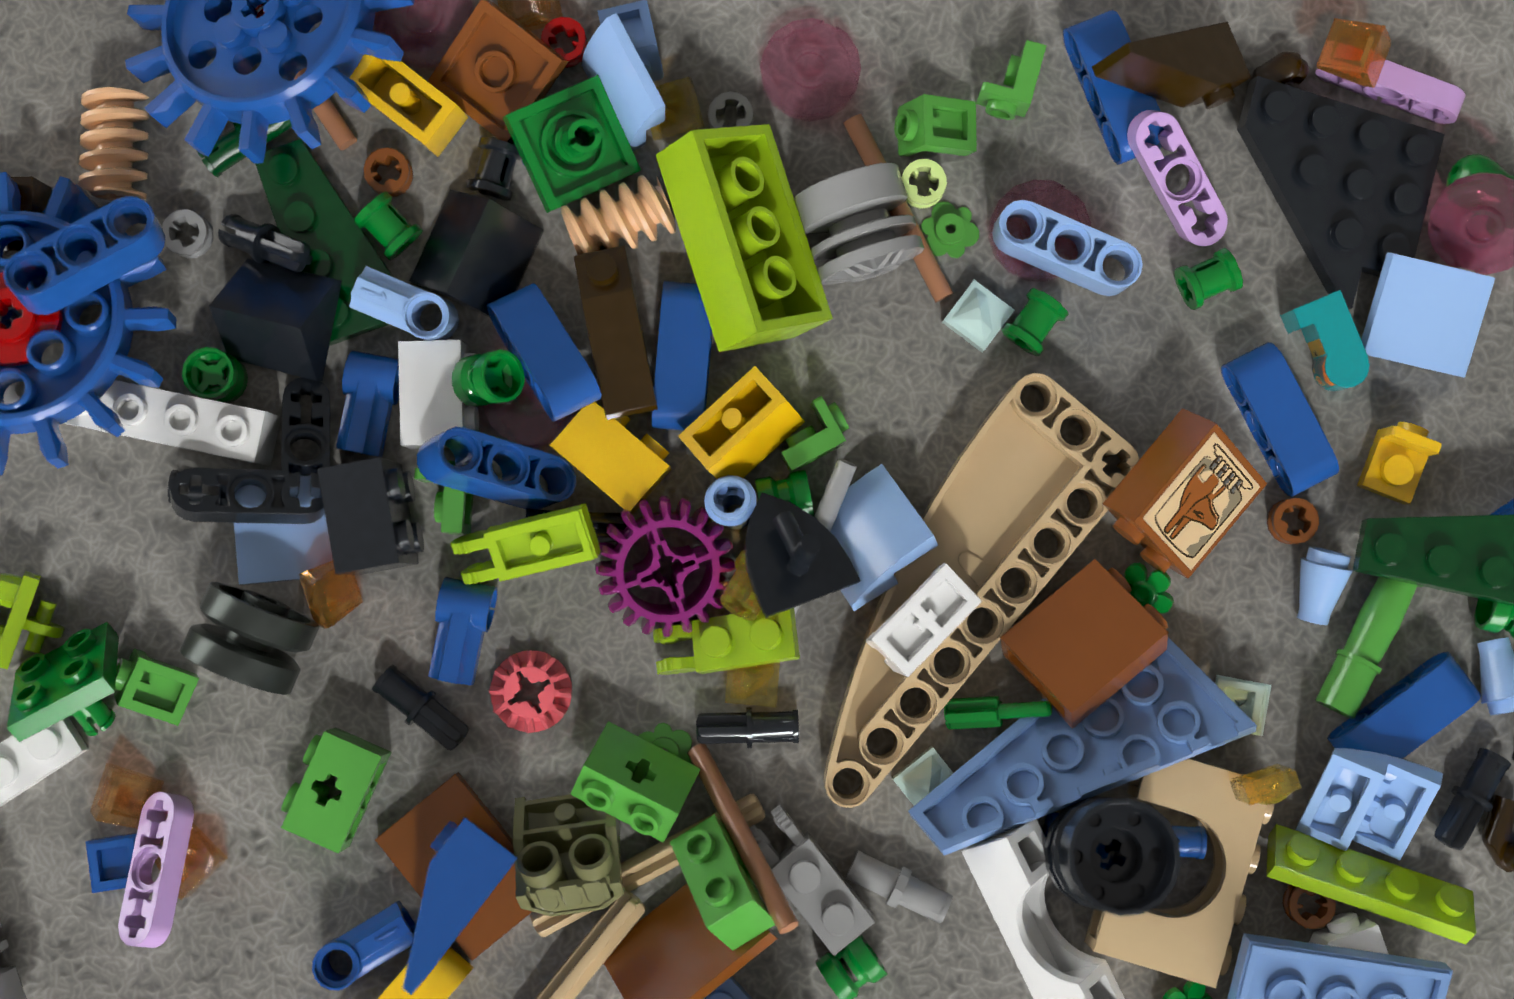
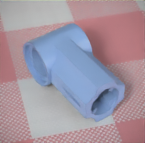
[349,266,459,341]

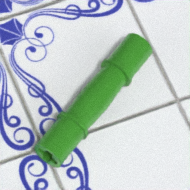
[1315,577,1423,719]

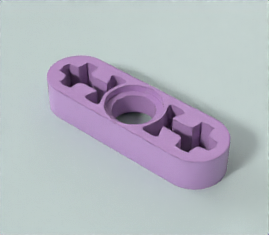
[1315,44,1465,124]
[1127,110,1228,246]
[118,792,194,948]

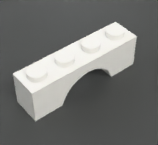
[961,819,1125,999]

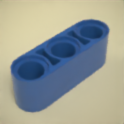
[1063,10,1164,165]
[3,196,165,315]
[652,281,712,431]
[487,283,601,422]
[1221,342,1339,497]
[417,427,576,509]
[1327,651,1481,759]

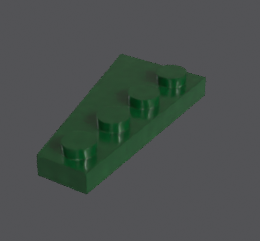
[255,139,394,346]
[1352,515,1514,606]

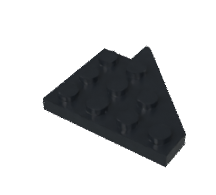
[1237,76,1445,309]

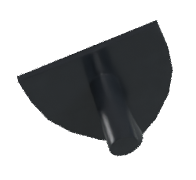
[745,492,861,618]

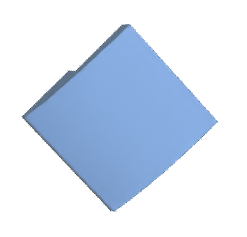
[582,13,666,151]
[1361,252,1495,378]
[831,464,938,611]
[234,475,346,585]
[1296,748,1443,861]

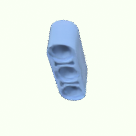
[992,200,1143,296]

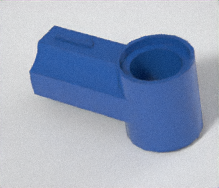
[336,350,399,457]
[428,577,498,685]
[312,900,416,990]

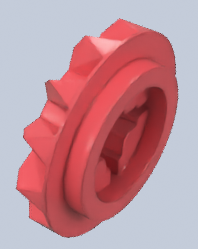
[489,650,572,733]

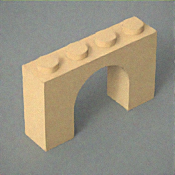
[1084,758,1275,988]

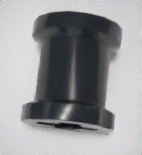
[467,137,521,201]

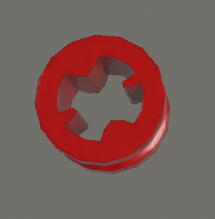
[541,17,588,68]

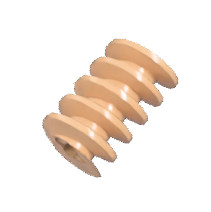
[79,87,149,200]
[561,175,676,255]

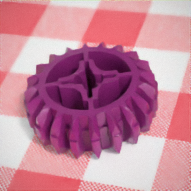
[595,496,736,637]

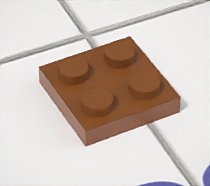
[427,0,569,144]

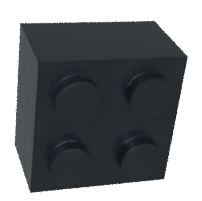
[317,457,424,575]

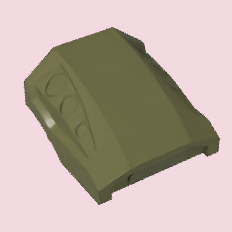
[513,794,624,917]

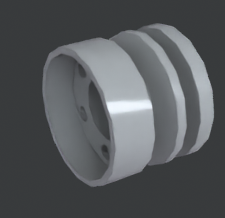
[795,162,925,285]

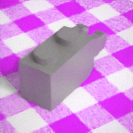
[750,804,875,956]

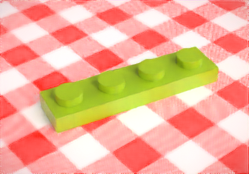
[1266,824,1476,945]

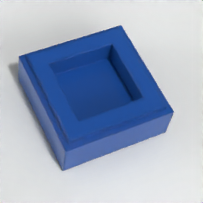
[86,832,137,893]

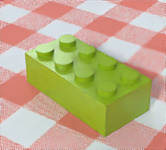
[656,124,833,352]

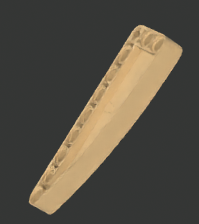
[823,373,1139,808]

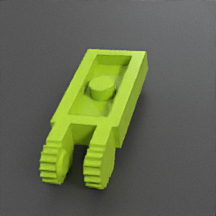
[450,503,601,585]
[653,608,800,675]

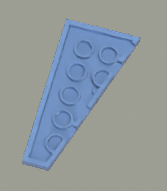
[908,637,1257,856]

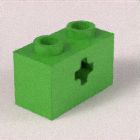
[570,721,701,842]
[281,727,392,854]
[670,814,775,951]

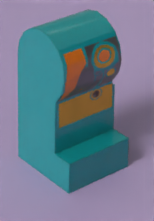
[1280,290,1370,391]

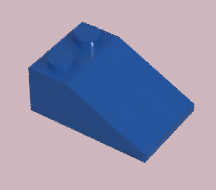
[403,818,518,995]

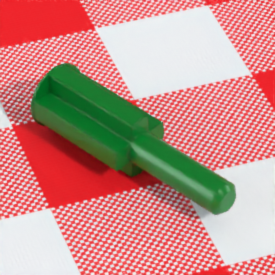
[944,696,1052,729]

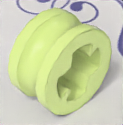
[902,159,947,209]

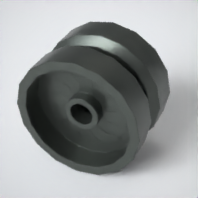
[180,582,320,695]

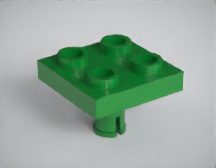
[503,75,641,213]
[6,622,119,743]

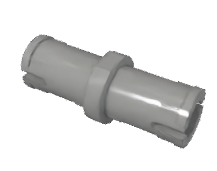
[845,850,953,924]

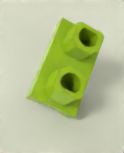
[0,571,65,670]

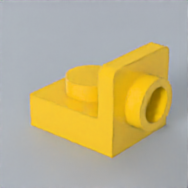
[1357,422,1442,505]

